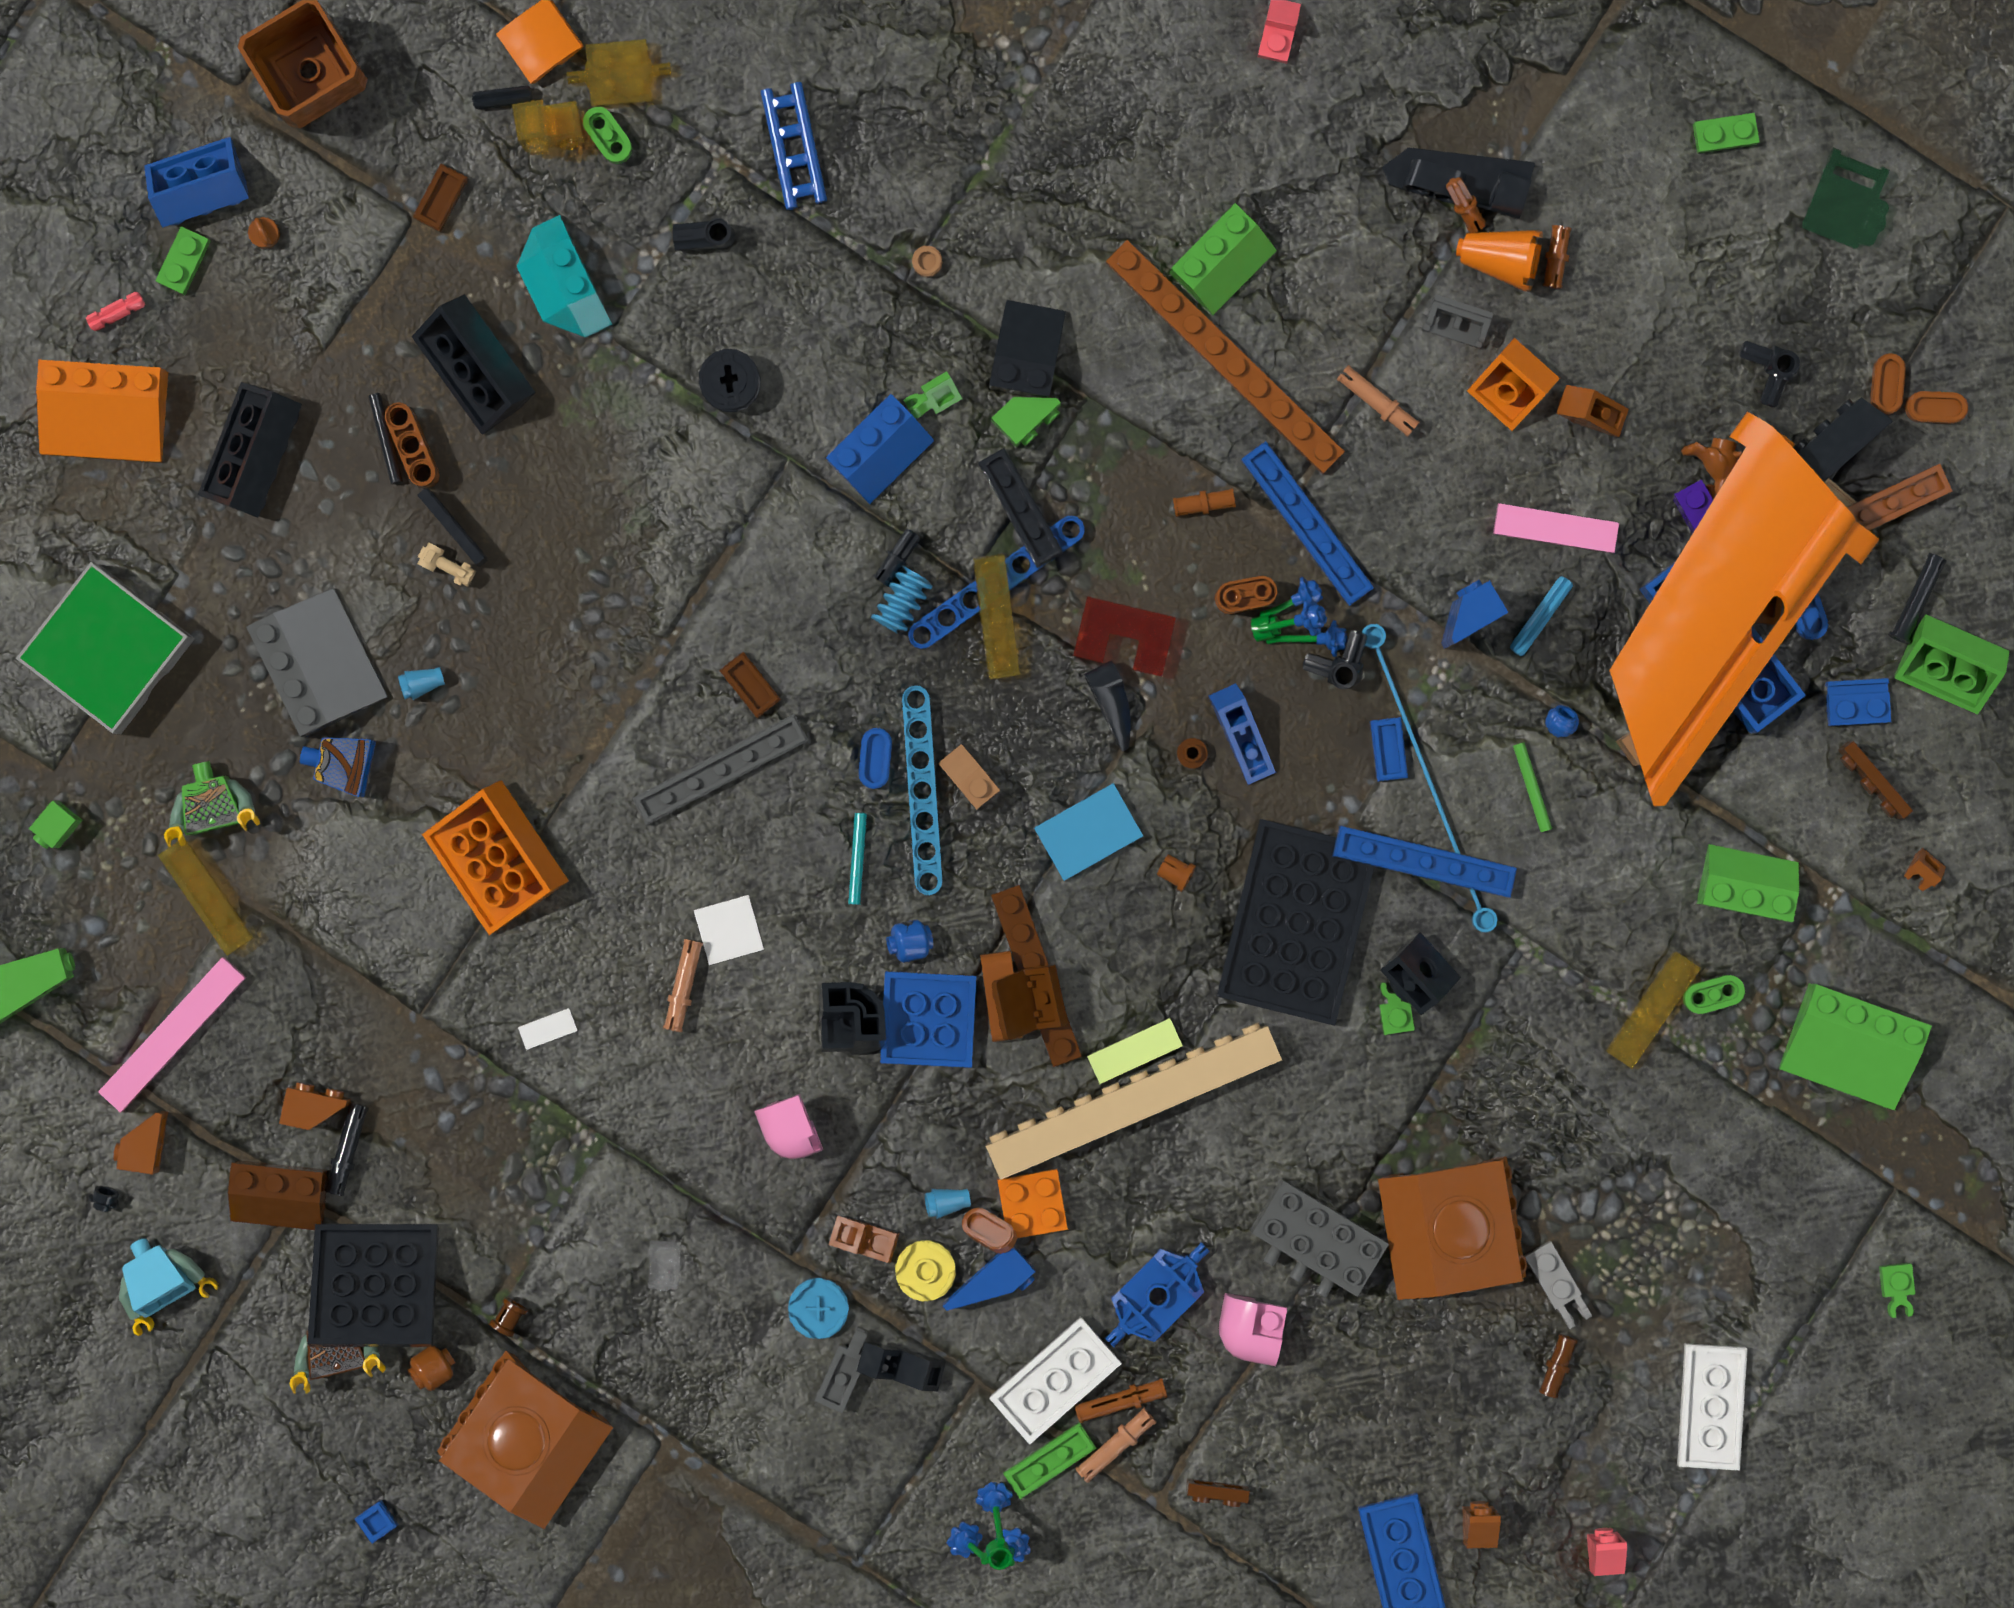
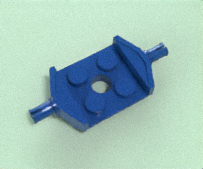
[1105,1242,1210,1347]

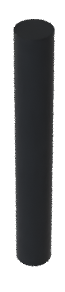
[368,393,403,484]

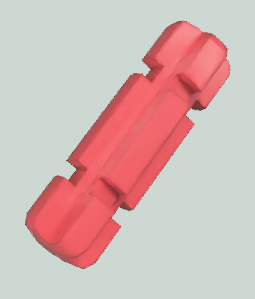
[86,292,145,331]

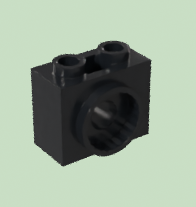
[1380,932,1461,1015]

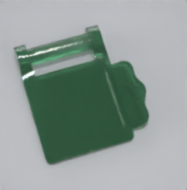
[1801,147,1890,249]

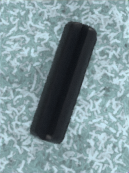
[472,85,533,109]

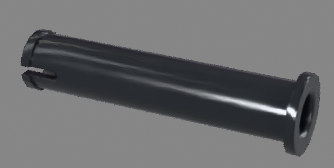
[1888,553,1947,645]

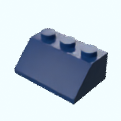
[144,137,249,228]
[826,394,934,504]
[1441,579,1508,649]

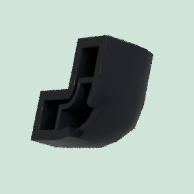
[819,982,886,1055]

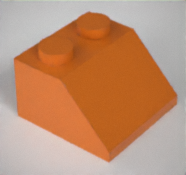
[1467,338,1560,431]

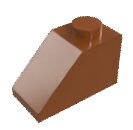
[1556,385,1629,437]
[113,1111,168,1175]

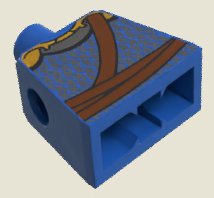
[300,738,376,797]

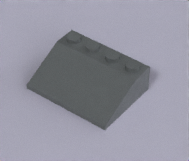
[246,588,388,738]

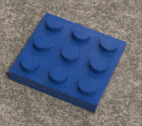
[880,971,976,1068]

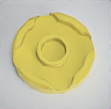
[895,1240,956,1302]

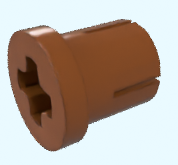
[1157,854,1196,892]

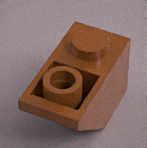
[279,1082,352,1130]
[1462,1501,1501,1548]

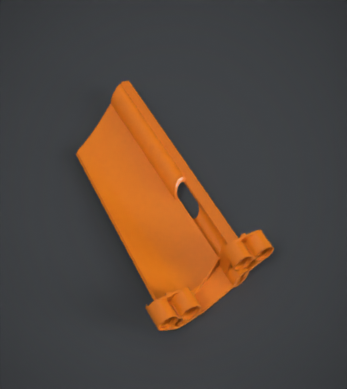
[1610,412,1879,806]

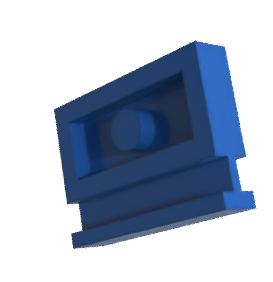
[1825,678,1891,726]

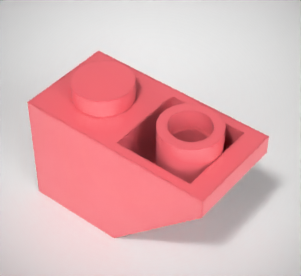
[1587,1528,1627,1576]

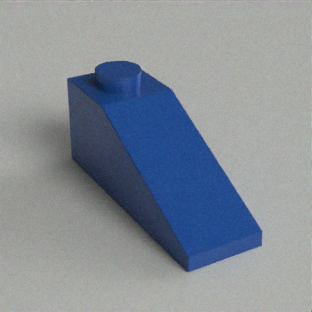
[1209,683,1276,785]
[943,1246,1035,1311]

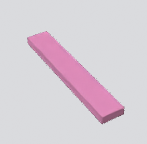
[98,957,247,1113]

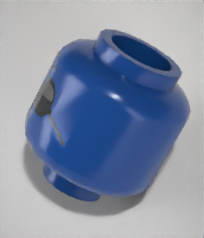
[886,920,933,963]

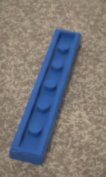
[1241,441,1374,606]
[1333,826,1517,898]

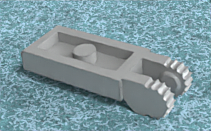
[1524,1241,1592,1329]

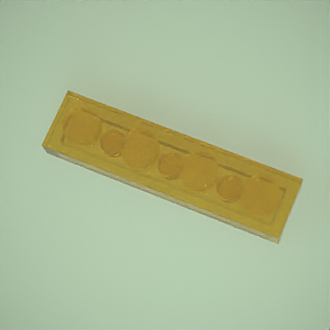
[973,554,1020,679]
[158,838,254,956]
[1606,951,1701,1069]

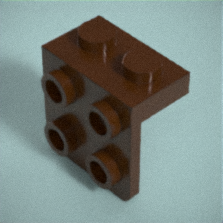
[992,964,1068,1041]

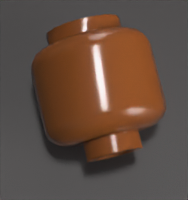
[407,1345,455,1391]

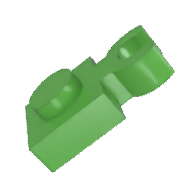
[1379,982,1414,1035]
[1879,1263,1915,1318]

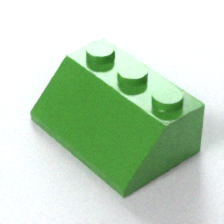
[1169,203,1277,316]
[1894,614,2009,715]
[1696,844,1799,922]

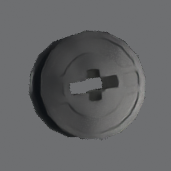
[699,349,761,413]

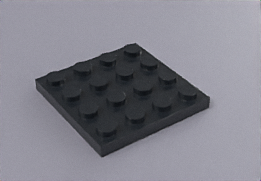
[307,1224,439,1347]

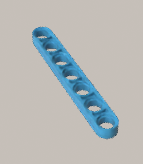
[902,686,942,895]

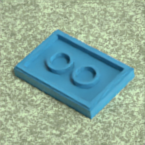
[1034,783,1143,881]

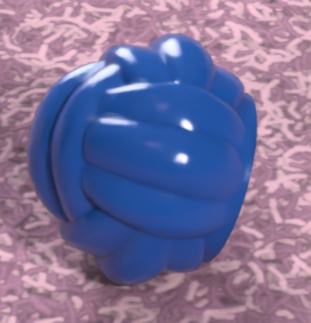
[1545,705,1579,738]

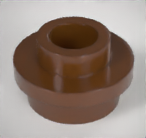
[1177,738,1208,769]

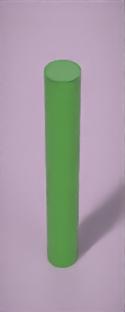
[1513,742,1552,832]

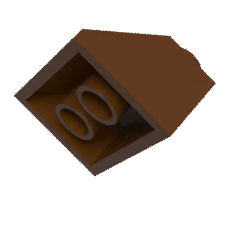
[228,1160,329,1230]

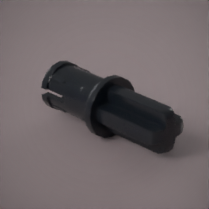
[873,529,921,587]

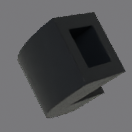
[856,1342,946,1392]

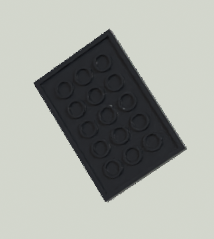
[1216,819,1374,1026]

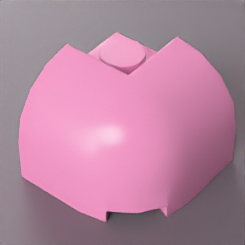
[754,1094,823,1159]
[1219,1293,1287,1366]

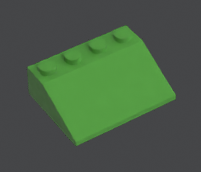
[1779,983,1932,1110]

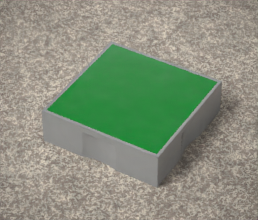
[16,562,195,735]

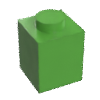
[29,800,83,849]

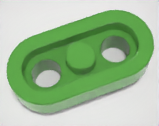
[583,107,632,164]
[1683,975,1745,1014]

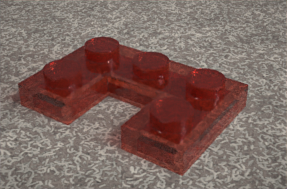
[1073,596,1176,677]

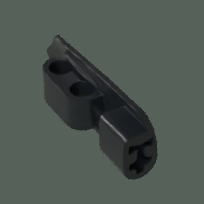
[1382,147,1535,219]

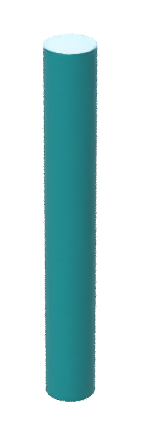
[848,813,867,905]

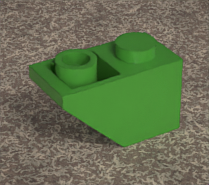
[991,397,1061,448]

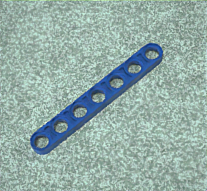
[908,516,1084,649]

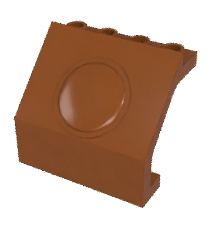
[1378,1156,1527,1300]
[437,1351,613,1529]

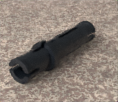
[325,1103,369,1196]

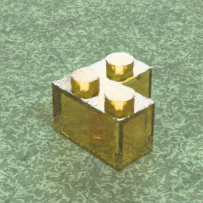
[512,100,585,155]

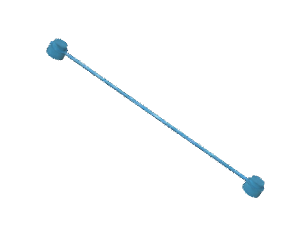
[1362,624,1497,932]

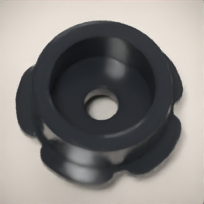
[89,1186,119,1212]

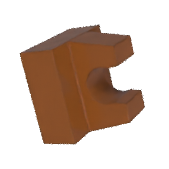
[1904,848,1946,891]

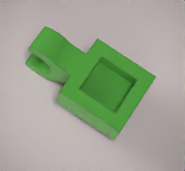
[904,371,962,419]

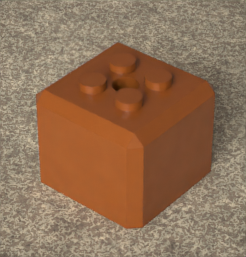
[238,0,368,129]

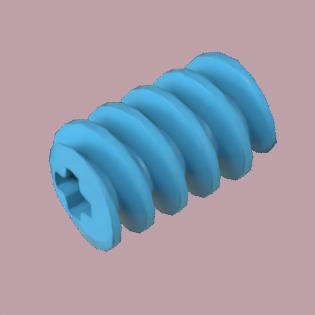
[871,566,933,634]

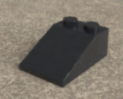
[989,300,1066,398]

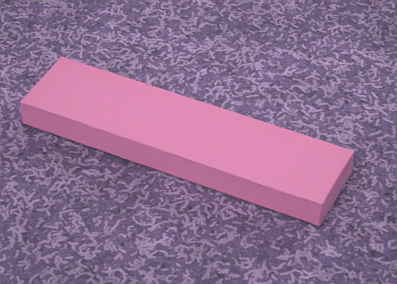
[1493,504,1619,554]

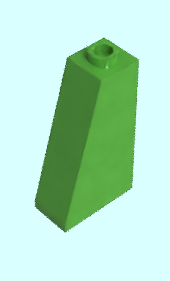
[0,948,75,1024]

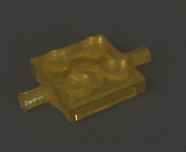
[567,39,671,107]

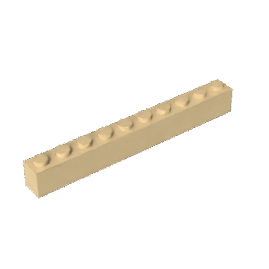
[986,1022,1282,1180]

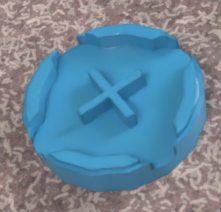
[788,1277,849,1339]

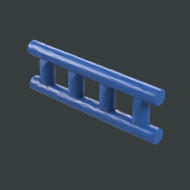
[760,82,827,210]

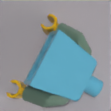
[119,1239,218,1336]

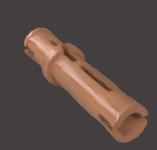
[1337,365,1420,437]
[663,939,703,1032]
[1075,1408,1157,1483]

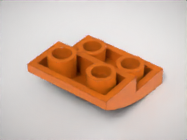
[496,0,584,84]

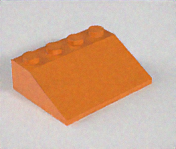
[36,359,168,463]
[422,780,569,935]

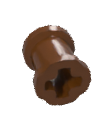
[489,1297,528,1337]

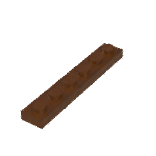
[991,885,1082,1067]

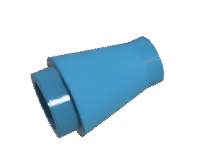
[397,667,445,700]
[925,1189,971,1219]

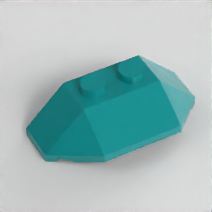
[517,215,613,338]

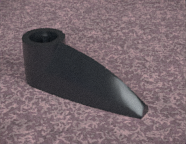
[1084,661,1131,752]

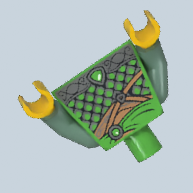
[164,761,260,847]

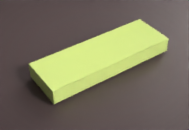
[1087,1018,1183,1084]

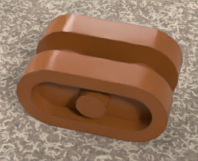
[1215,576,1277,614]

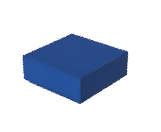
[355,1500,399,1544]

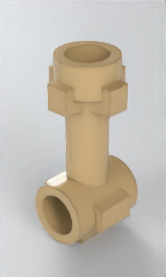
[417,542,476,587]

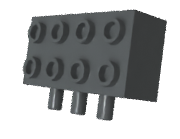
[1250,1178,1389,1298]

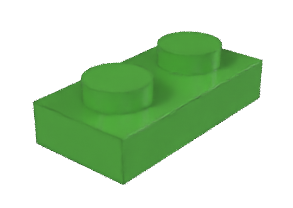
[1693,113,1759,154]
[155,226,211,295]

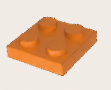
[997,1169,1068,1238]

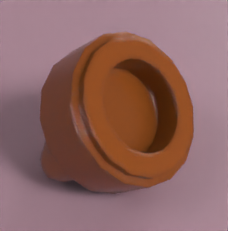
[248,217,280,249]

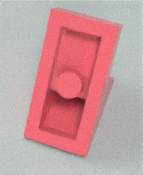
[1257,0,1301,64]

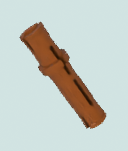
[1074,1378,1168,1423]

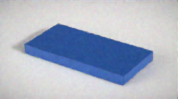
[1358,1493,1446,1608]

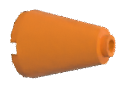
[1456,230,1543,292]

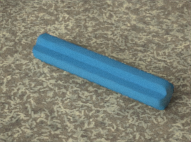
[1510,576,1573,656]

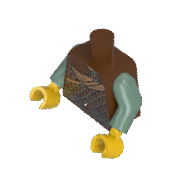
[289,1330,386,1394]

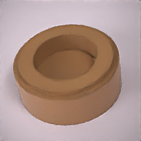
[912,246,943,278]

